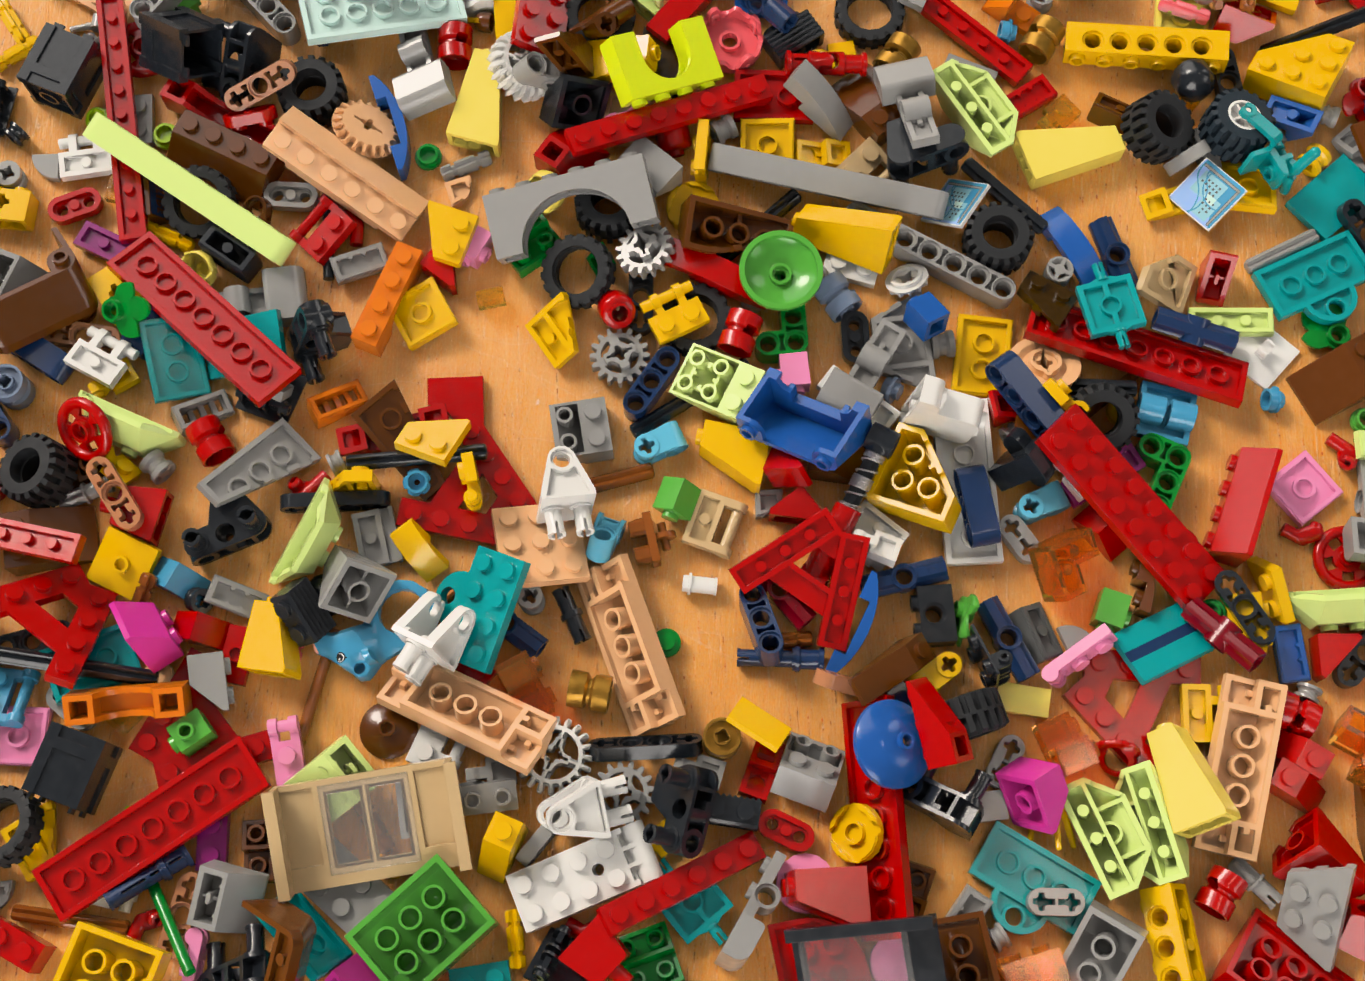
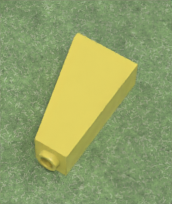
[446,48,502,157]
[1011,125,1126,190]
[1147,722,1241,839]

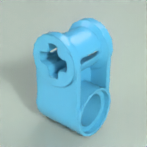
[633,420,689,465]
[1013,480,1071,525]
[586,512,627,563]

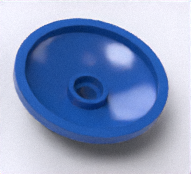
[853,699,928,790]

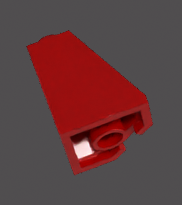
[1272,806,1365,900]

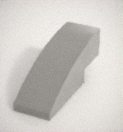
[783,59,853,141]

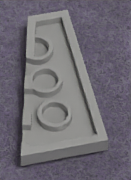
[196,417,321,508]

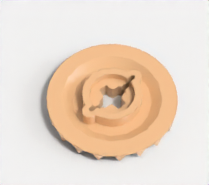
[332,99,399,158]
[1011,339,1081,388]

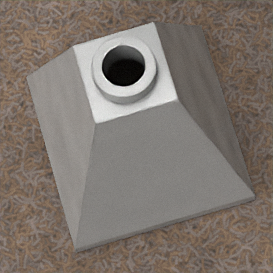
[318,545,397,624]

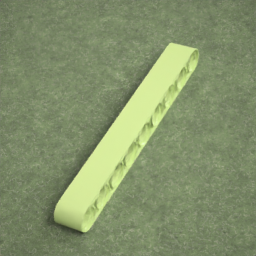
[82,112,297,267]

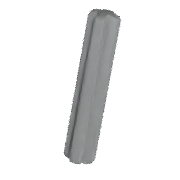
[1243,229,1319,275]

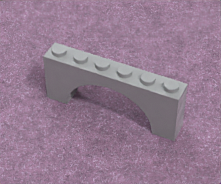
[482,151,661,264]

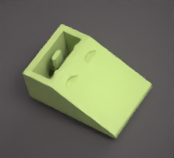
[668,343,766,426]
[283,735,377,822]

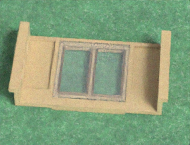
[260,757,473,902]

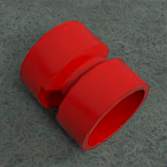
[438,21,473,71]
[717,307,764,358]
[185,414,236,467]
[1281,691,1323,739]
[1193,864,1249,922]

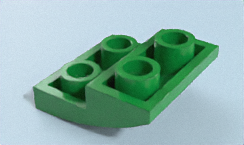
[510,214,562,278]
[619,921,685,981]

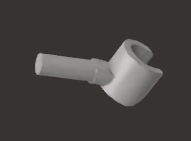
[70,13,99,33]

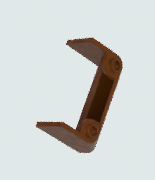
[0,227,98,354]
[241,898,316,981]

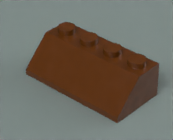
[167,109,286,211]

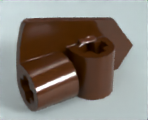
[569,0,636,39]

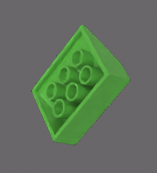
[344,854,499,981]

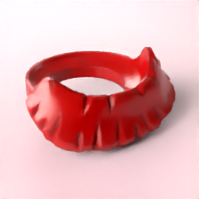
[1091,739,1141,777]

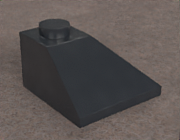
[539,73,613,129]

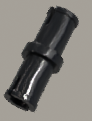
[552,585,592,645]

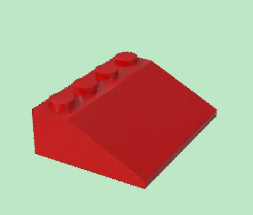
[1210,908,1355,981]

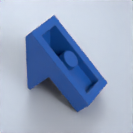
[1266,95,1324,142]

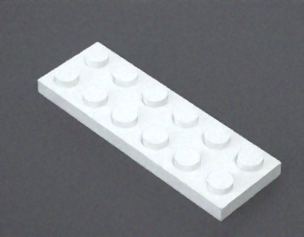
[933,398,1004,567]

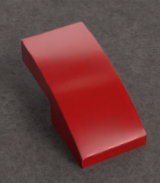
[737,741,786,805]

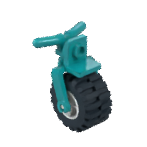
[1198,88,1321,195]

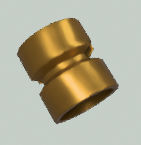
[1018,14,1066,66]
[872,31,921,67]
[566,669,613,714]
[703,717,741,761]

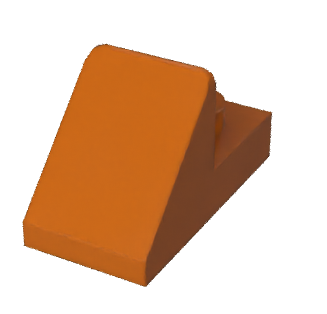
[981,0,1041,36]

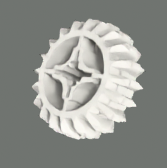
[487,31,546,103]
[519,716,593,796]

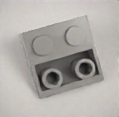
[0,248,49,295]
[549,397,614,464]
[770,732,845,813]
[186,859,270,934]

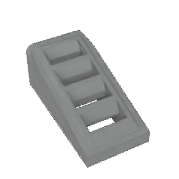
[171,389,235,437]

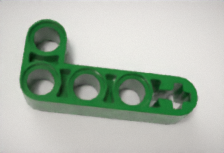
[755,275,808,364]
[1135,433,1191,510]

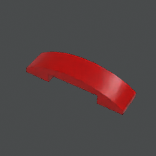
[335,402,449,457]

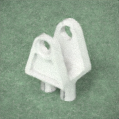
[536,446,596,540]
[391,591,476,687]
[536,774,634,839]

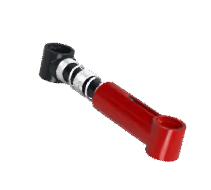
[801,422,901,586]

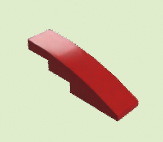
[646,0,713,45]
[664,238,766,310]

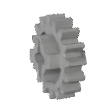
[615,223,676,279]
[590,328,650,388]
[597,761,654,825]

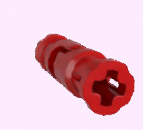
[784,50,868,77]

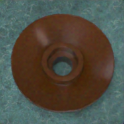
[360,703,418,759]

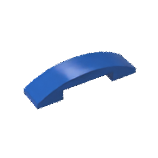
[368,75,411,181]
[1040,206,1108,286]
[826,570,879,673]

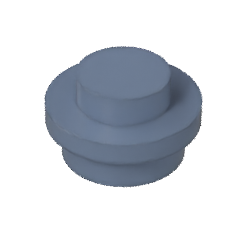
[880,376,904,404]

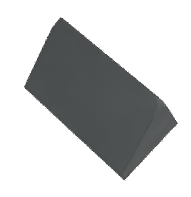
[1009,602,1063,665]

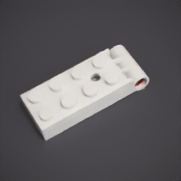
[505,819,664,933]

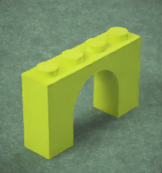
[599,15,724,109]

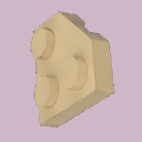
[1136,255,1198,313]

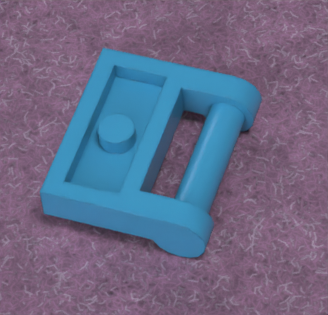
[0,667,41,728]

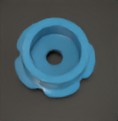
[997,19,1017,45]
[1260,386,1285,413]
[403,468,431,496]

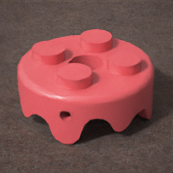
[704,6,763,74]

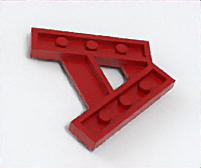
[396,413,537,546]
[728,507,871,652]
[0,563,118,690]
[128,647,273,788]
[1061,649,1201,768]

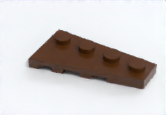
[351,379,445,502]

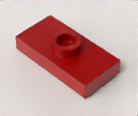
[1006,73,1058,122]
[223,624,249,687]

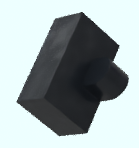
[987,427,1054,491]

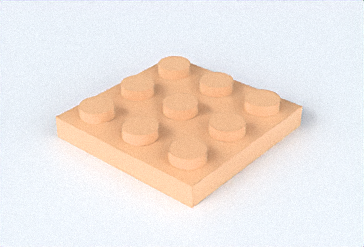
[491,504,590,588]

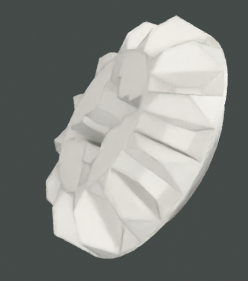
[885,264,929,298]

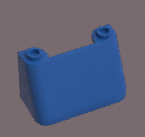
[735,367,872,471]

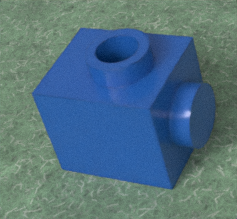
[903,291,950,342]

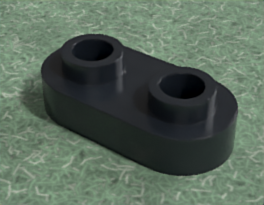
[840,311,870,366]

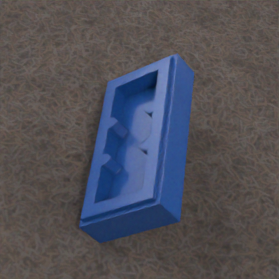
[1272,623,1311,684]

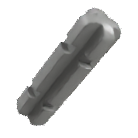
[440,150,492,182]

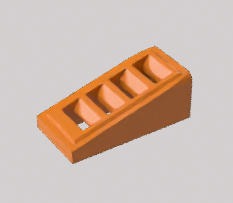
[306,379,369,429]

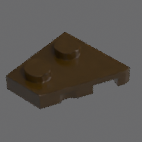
[1017,270,1078,333]

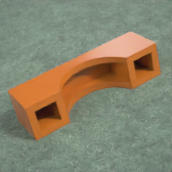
[350,241,424,358]
[62,680,193,726]

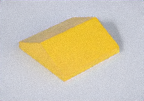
[726,696,792,753]

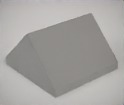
[618,137,683,197]

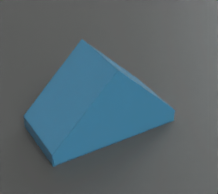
[152,556,211,605]

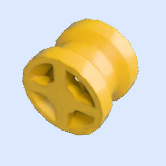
[1296,143,1332,177]

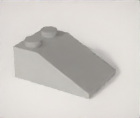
[1049,900,1149,981]

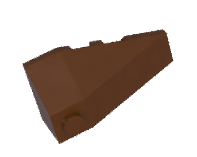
[678,194,793,254]

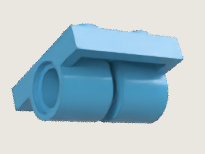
[1133,380,1198,447]

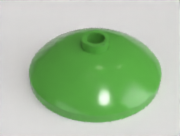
[739,230,823,311]

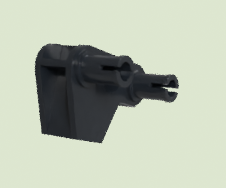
[201,18,282,105]
[887,117,969,183]
[287,299,352,385]
[181,495,272,566]
[643,764,719,859]
[903,768,993,841]
[197,923,271,981]

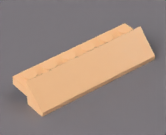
[262,106,428,242]
[577,554,686,736]
[376,664,557,776]
[1191,673,1288,862]

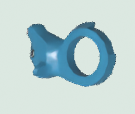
[313,580,434,682]

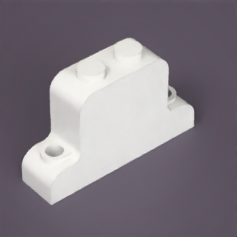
[897,374,988,443]

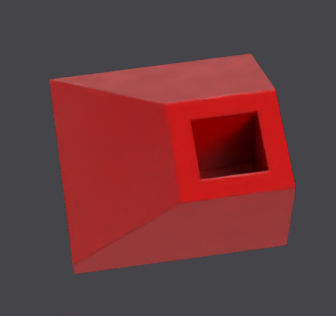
[533,129,611,175]

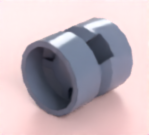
[814,270,863,323]
[0,364,36,410]

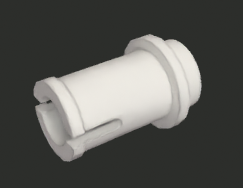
[682,573,718,596]

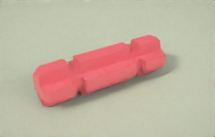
[1158,0,1211,25]

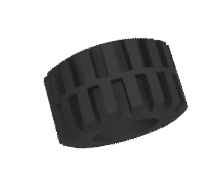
[276,55,348,128]
[1120,89,1195,165]
[574,194,634,244]
[961,201,1035,276]
[1064,382,1140,451]
[0,433,78,509]
[945,687,1009,740]

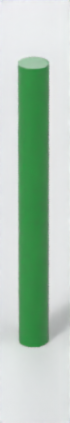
[144,874,196,977]

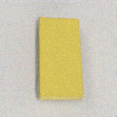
[998,682,1052,719]

